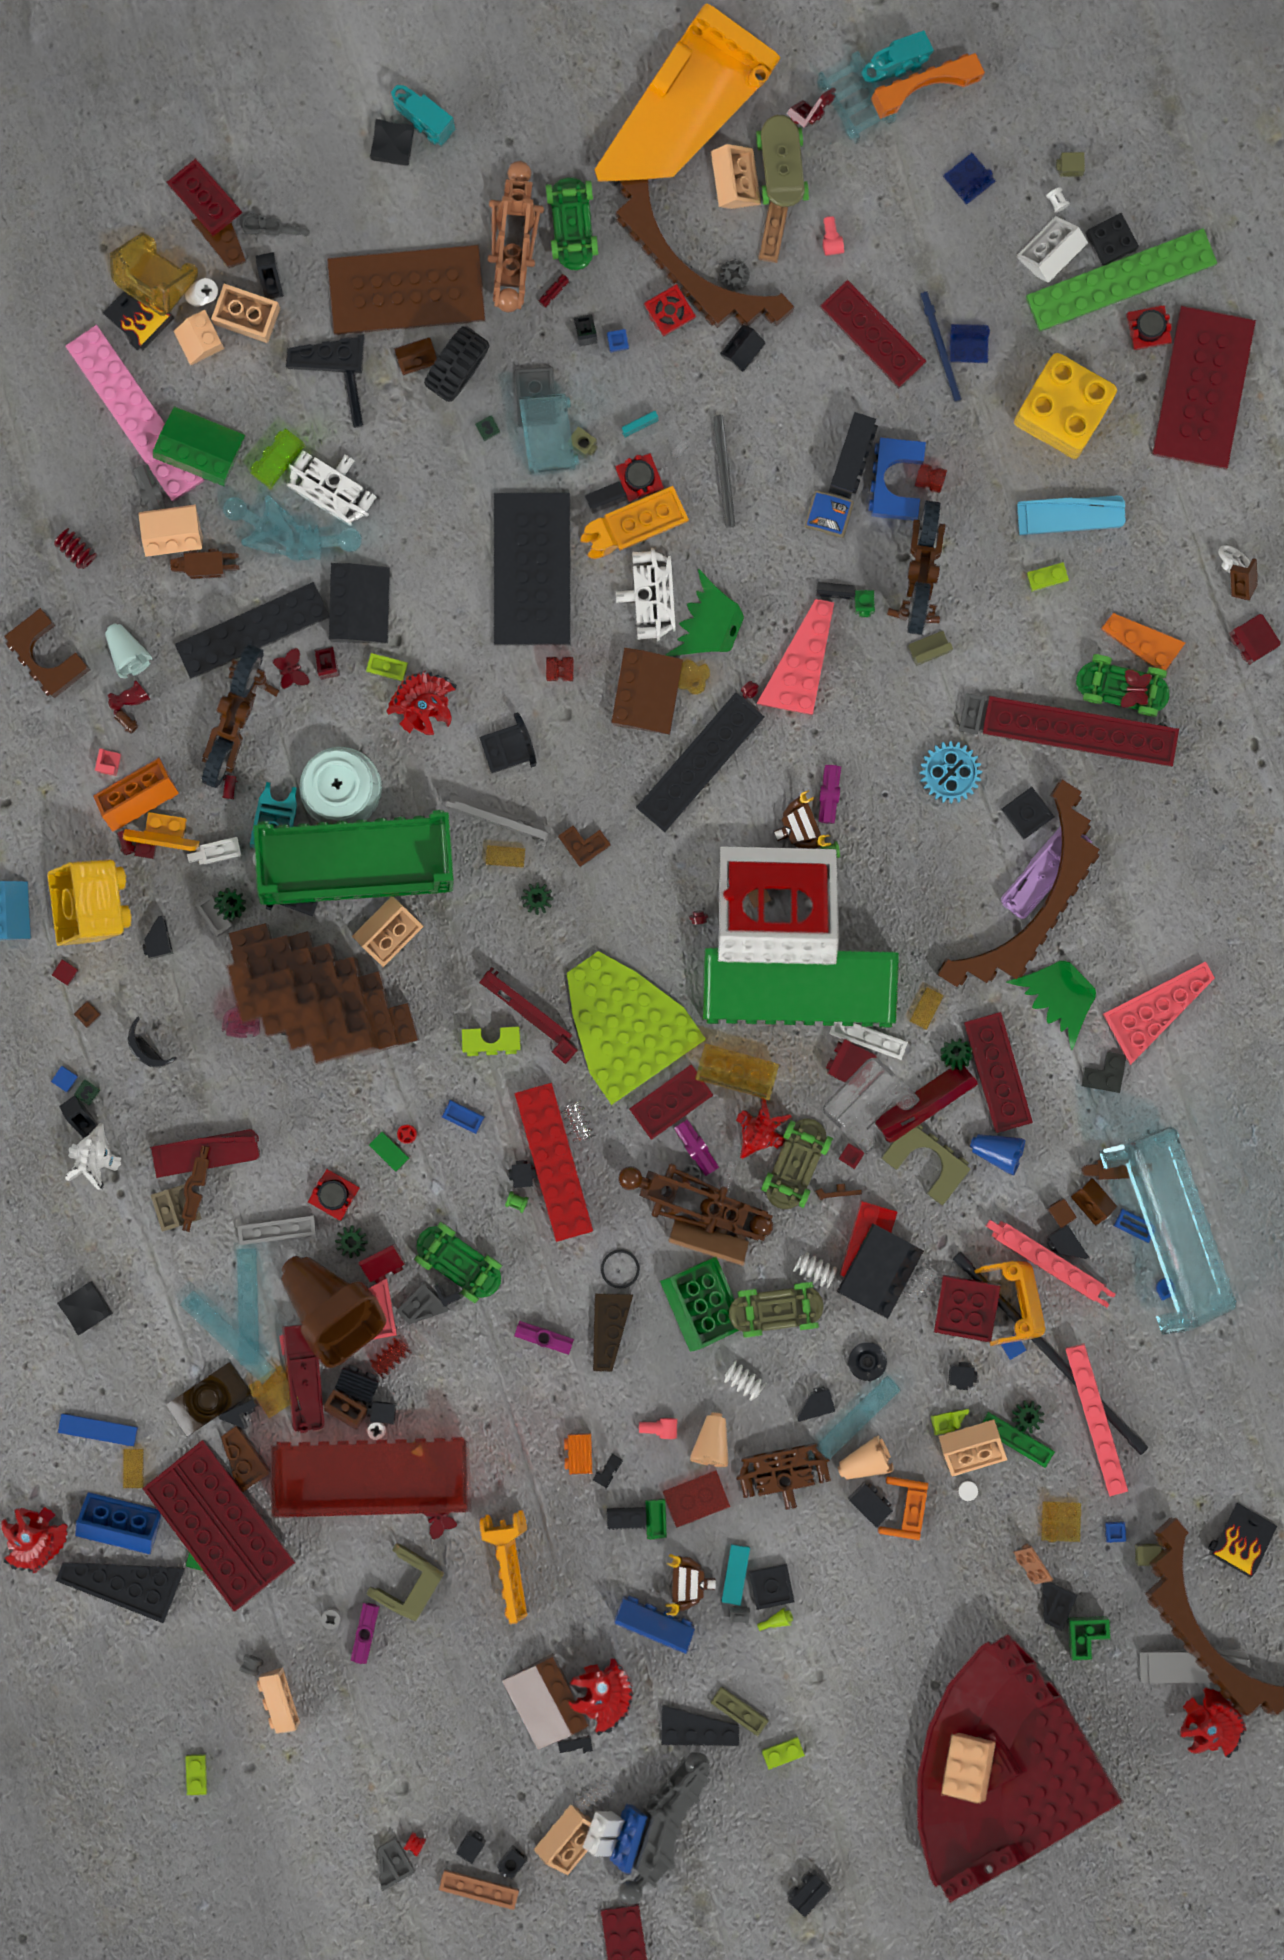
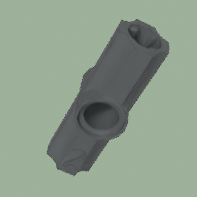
[133,464,166,511]

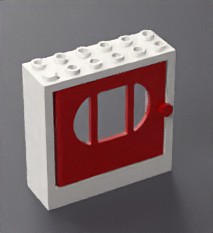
[719,847,838,964]

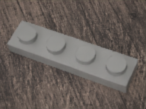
[237,1216,317,1245]

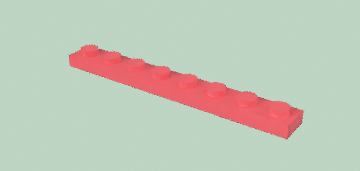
[1066,1343,1128,1496]

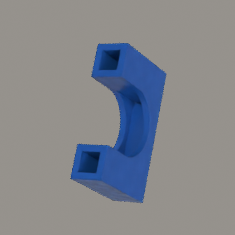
[869,438,926,521]

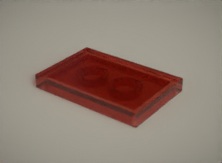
[663,1470,730,1528]

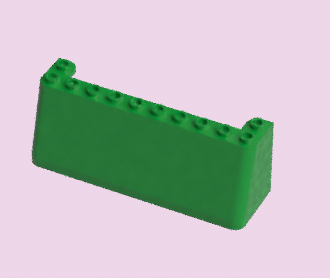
[253,810,454,905]
[703,948,899,1028]

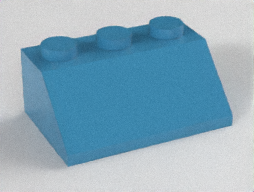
[0,881,31,941]

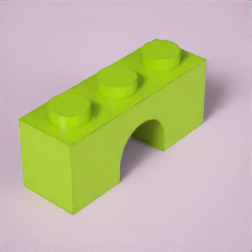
[462,1027,521,1056]

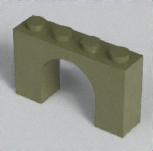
[881,1122,971,1205]

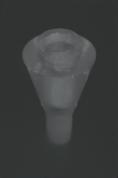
[715,1162,736,1197]

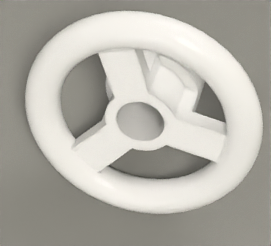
[1218,545,1250,573]

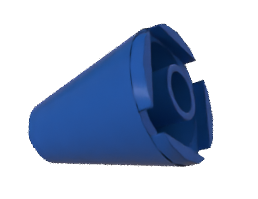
[970,1134,1026,1175]

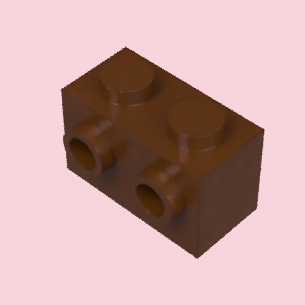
[324,1390,367,1430]

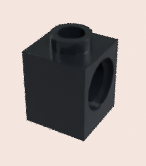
[367,1401,397,1424]
[456,1830,486,1864]
[497,1845,528,1879]

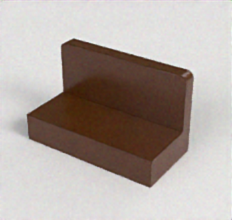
[394,337,437,375]
[1230,558,1258,601]
[1071,1178,1117,1226]

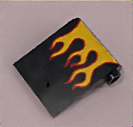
[103,281,174,351]
[1208,1503,1277,1578]

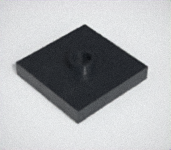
[1001,786,1055,840]
[749,1563,795,1610]

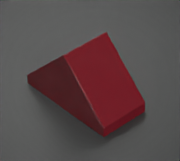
[315,647,340,680]

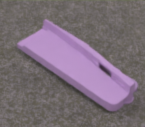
[1001,826,1092,919]

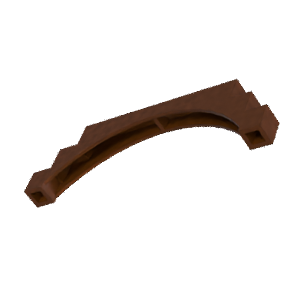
[616,179,794,328]
[936,779,1100,987]
[1144,1518,1284,1716]

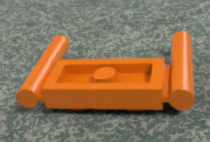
[878,1476,928,1540]

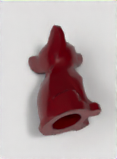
[107,680,151,715]

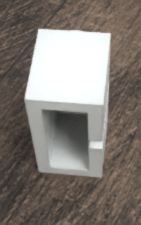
[583,1811,624,1857]

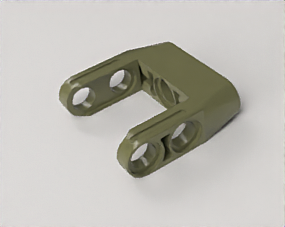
[366,1543,444,1622]

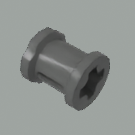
[729,1606,750,1625]

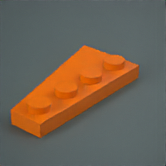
[1101,613,1185,670]

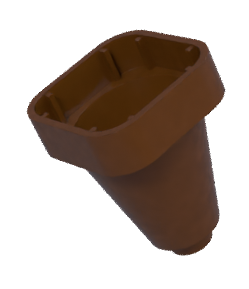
[281,1256,386,1368]

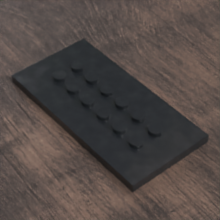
[494,493,571,645]

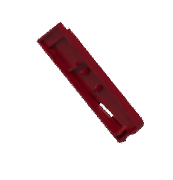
[479,967,573,1044]
[875,1065,978,1142]
[150,1129,260,1178]
[282,1324,324,1433]

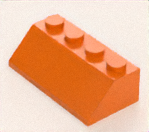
[93,758,179,832]

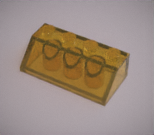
[695,1043,779,1100]

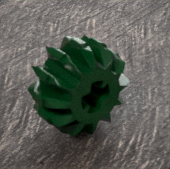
[521,882,554,915]
[213,888,246,921]
[940,1038,973,1071]
[335,1225,368,1258]
[1011,1400,1044,1433]

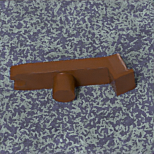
[814,1183,862,1201]

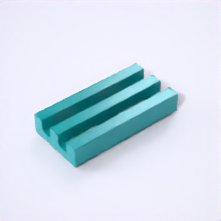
[622,411,659,438]

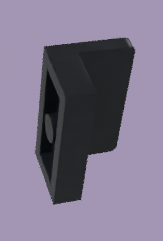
[720,325,765,372]
[585,481,627,514]
[434,1283,463,1307]

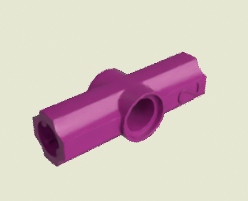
[818,765,841,824]
[674,1119,719,1176]
[514,1320,574,1355]
[350,1603,380,1664]

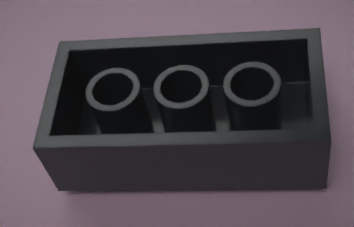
[829,412,878,499]

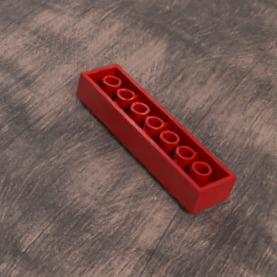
[515,1083,594,1242]

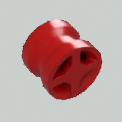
[397,1125,417,1144]
[403,1832,426,1857]

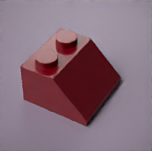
[358,1243,406,1284]

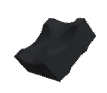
[370,119,415,166]
[1086,212,1139,266]
[57,1281,113,1335]

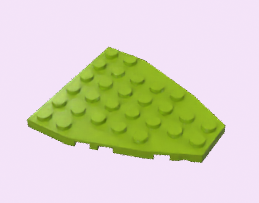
[567,951,706,1105]

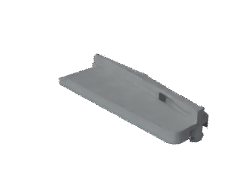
[445,795,552,847]
[1139,1649,1250,1683]

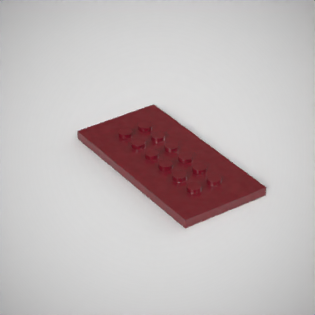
[1152,306,1256,470]
[142,1440,296,1612]

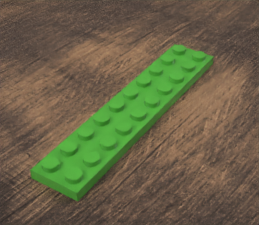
[1026,228,1217,332]

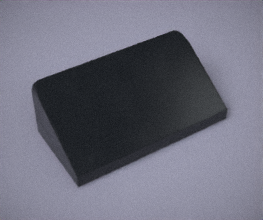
[816,582,855,600]

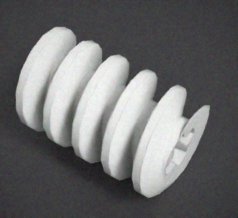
[185,278,218,307]
[793,1252,837,1289]
[724,1360,767,1401]

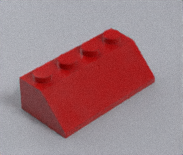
[839,1201,897,1277]

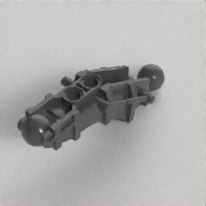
[618,1752,710,1905]

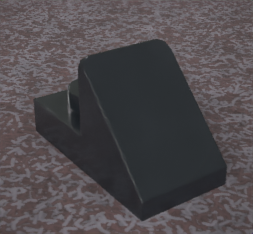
[218,1398,259,1429]

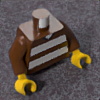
[773,790,831,849]
[666,1554,716,1615]

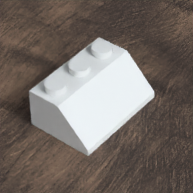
[1017,216,1088,283]

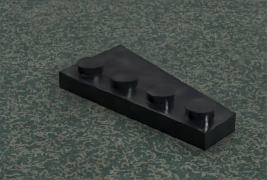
[286,334,365,373]
[661,1705,739,1746]

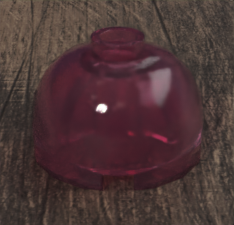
[221,1006,260,1038]

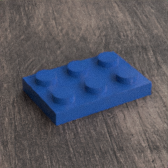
[610,1804,647,1874]

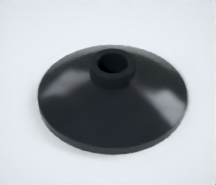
[848,1342,887,1381]

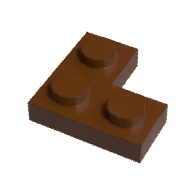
[558,825,611,868]

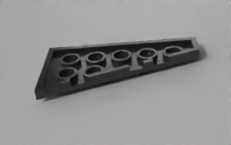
[56,1562,186,1623]

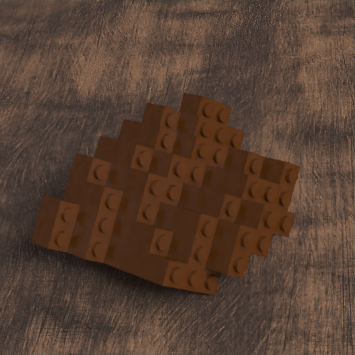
[227,923,419,1064]

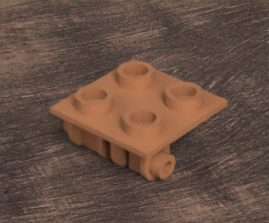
[1013,1543,1053,1584]

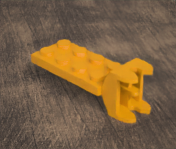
[580,486,689,559]
[480,1510,528,1624]

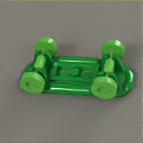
[546,177,598,270]
[1076,654,1170,717]
[414,1221,503,1304]

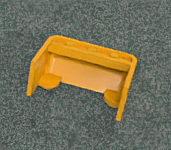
[975,1261,1045,1346]

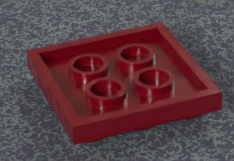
[934,1275,1001,1342]

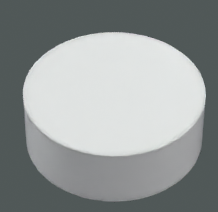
[958,1481,978,1501]

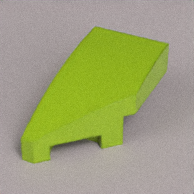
[931,1409,969,1435]

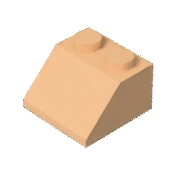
[174,310,225,365]

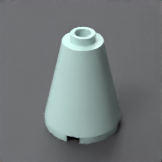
[105,624,152,678]

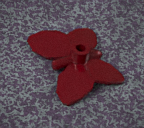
[273,648,310,689]
[1121,670,1152,708]
[419,1497,457,1540]

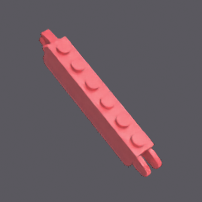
[986,1220,1116,1308]

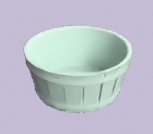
[299,747,382,825]

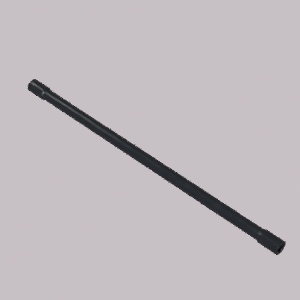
[953,1251,1148,1455]

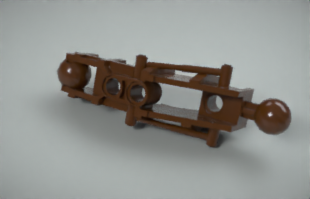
[618,1163,774,1241]

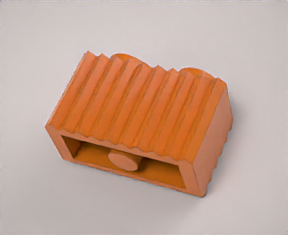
[564,1433,592,1474]

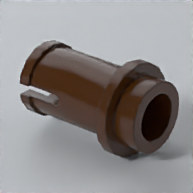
[114,710,138,734]

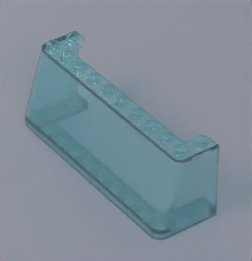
[1099,1126,1236,1335]

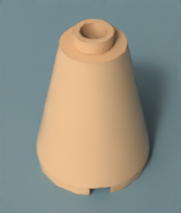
[690,1412,728,1467]
[838,1435,894,1480]

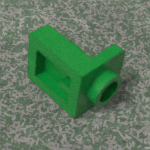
[855,590,875,618]

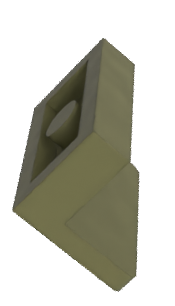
[908,631,953,666]

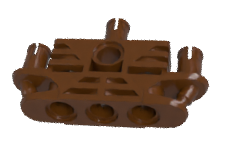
[736,1443,831,1510]

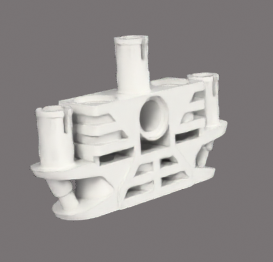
[287,450,377,526]
[616,547,676,642]

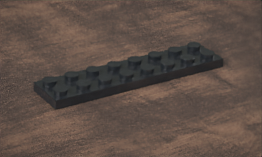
[175,582,329,679]
[636,692,765,833]

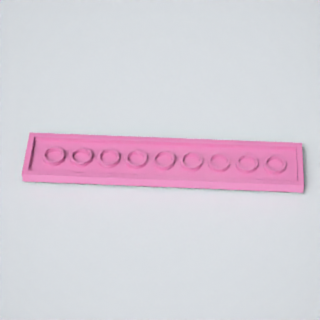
[65,325,204,502]

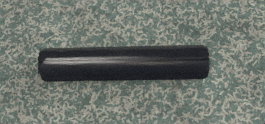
[344,372,363,428]

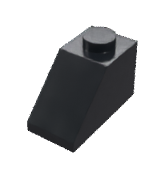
[256,252,284,299]
[142,915,174,959]
[59,1095,98,1139]
[1046,1225,1089,1259]
[797,1386,836,1422]

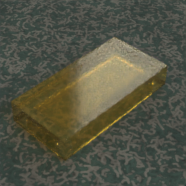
[486,845,526,868]
[909,987,944,1030]
[123,1449,144,1488]

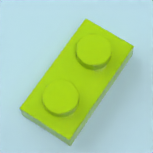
[1026,562,1069,592]
[366,653,408,682]
[762,1736,805,1770]
[186,1754,207,1796]

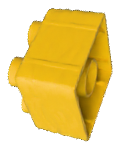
[1014,353,1117,459]
[48,859,131,946]

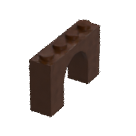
[4,608,90,698]

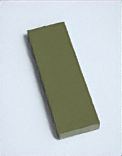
[710,1686,769,1737]

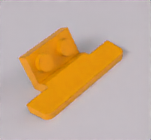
[123,812,200,851]

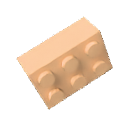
[211,284,280,343]
[942,1733,995,1803]

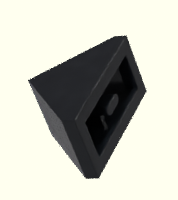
[574,314,598,347]

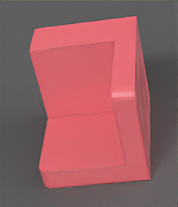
[95,748,121,776]

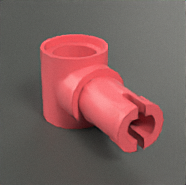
[823,217,844,256]
[639,1418,677,1439]

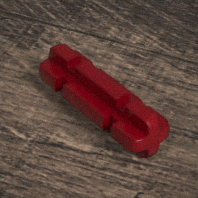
[539,274,569,307]

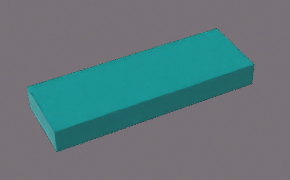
[721,1544,750,1606]

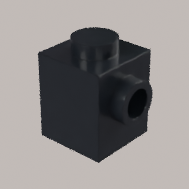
[508,1160,536,1188]
[948,1362,977,1390]

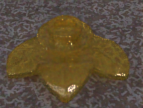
[678,660,710,695]

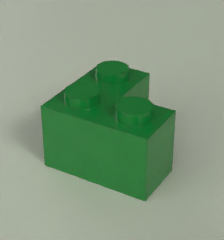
[1068,1616,1110,1660]

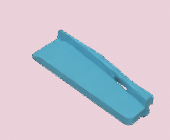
[1017,496,1125,535]

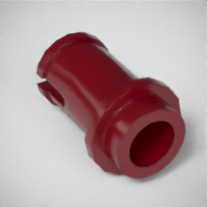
[222,775,238,799]
[117,830,135,855]

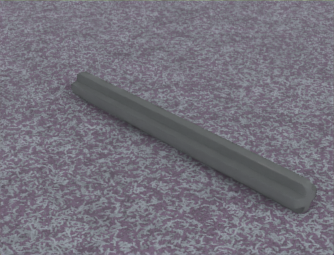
[714,415,735,528]

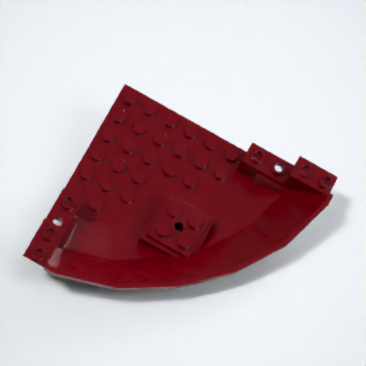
[917,1634,1123,1903]

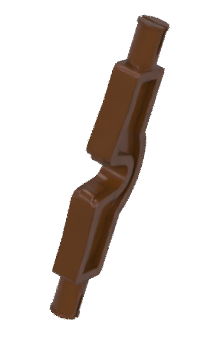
[182,1146,210,1232]

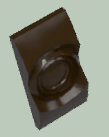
[166,1361,251,1437]

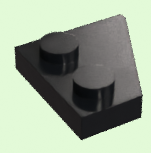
[1042,1582,1078,1631]

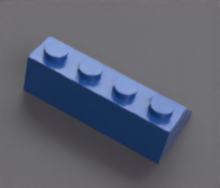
[75,1492,162,1554]
[614,1595,695,1654]

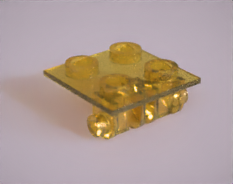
[248,1365,298,1418]
[1041,1501,1081,1542]

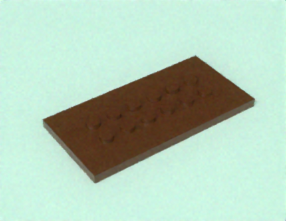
[327,245,485,335]

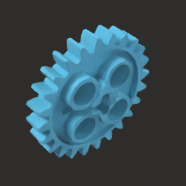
[919,741,982,804]

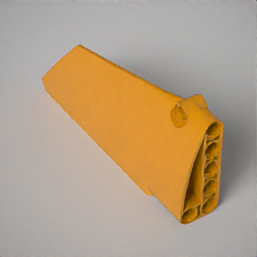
[594,4,780,181]

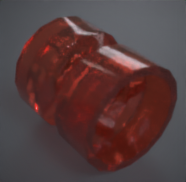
[914,462,947,494]
[546,657,574,681]

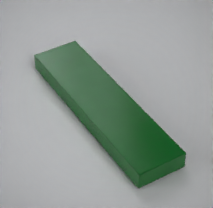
[981,1412,1055,1468]

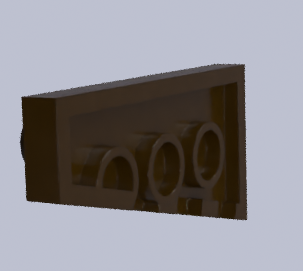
[593,1293,633,1372]

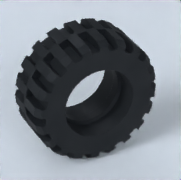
[424,326,490,402]

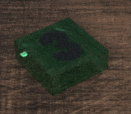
[475,415,501,442]
[74,1079,101,1106]

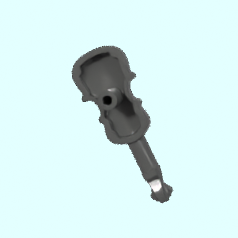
[242,213,310,237]

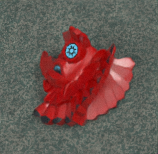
[386,670,457,735]
[736,1096,793,1159]
[1,1507,68,1573]
[568,1658,634,1735]
[1180,1687,1247,1758]

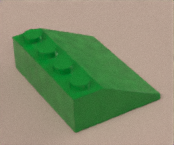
[153,406,245,487]
[660,1257,739,1352]

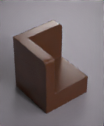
[1046,1198,1077,1228]

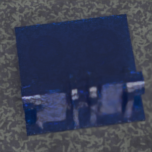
[943,153,996,205]
[950,324,990,363]

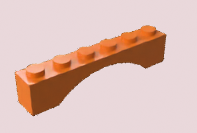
[871,53,985,119]

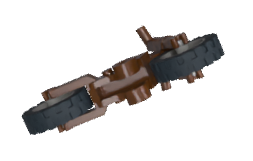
[887,500,945,635]
[202,644,280,788]

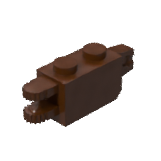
[170,549,239,579]
[1081,1158,1151,1180]

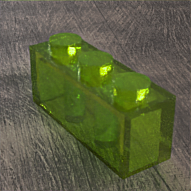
[250,428,305,490]

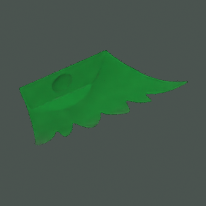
[665,569,744,656]
[1006,961,1096,1050]

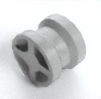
[321,1608,342,1629]

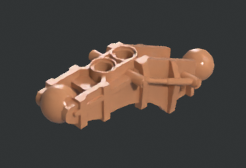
[488,161,544,313]

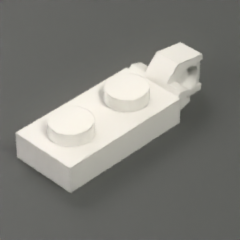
[187,837,242,865]

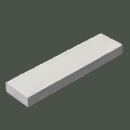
[829,1022,908,1060]

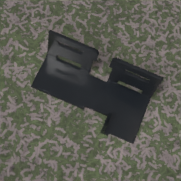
[593,1454,623,1489]
[557,1735,593,1754]

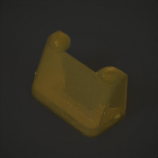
[110,232,198,316]

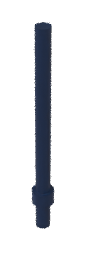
[920,291,962,402]

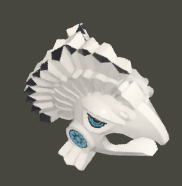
[65,1123,121,1190]

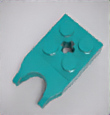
[861,30,934,83]
[391,85,456,147]
[250,782,297,848]

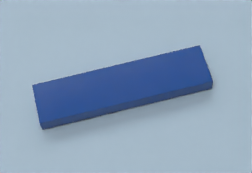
[58,1413,138,1447]

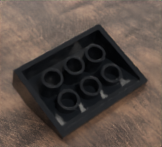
[329,563,390,644]
[836,1223,924,1319]

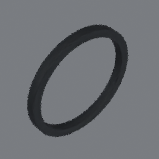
[601,1250,640,1289]

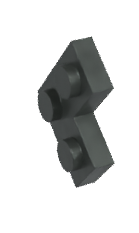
[1081,1052,1126,1093]

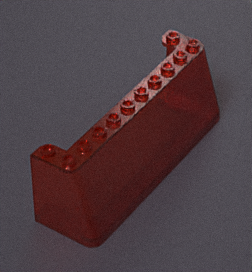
[271,1437,472,1518]

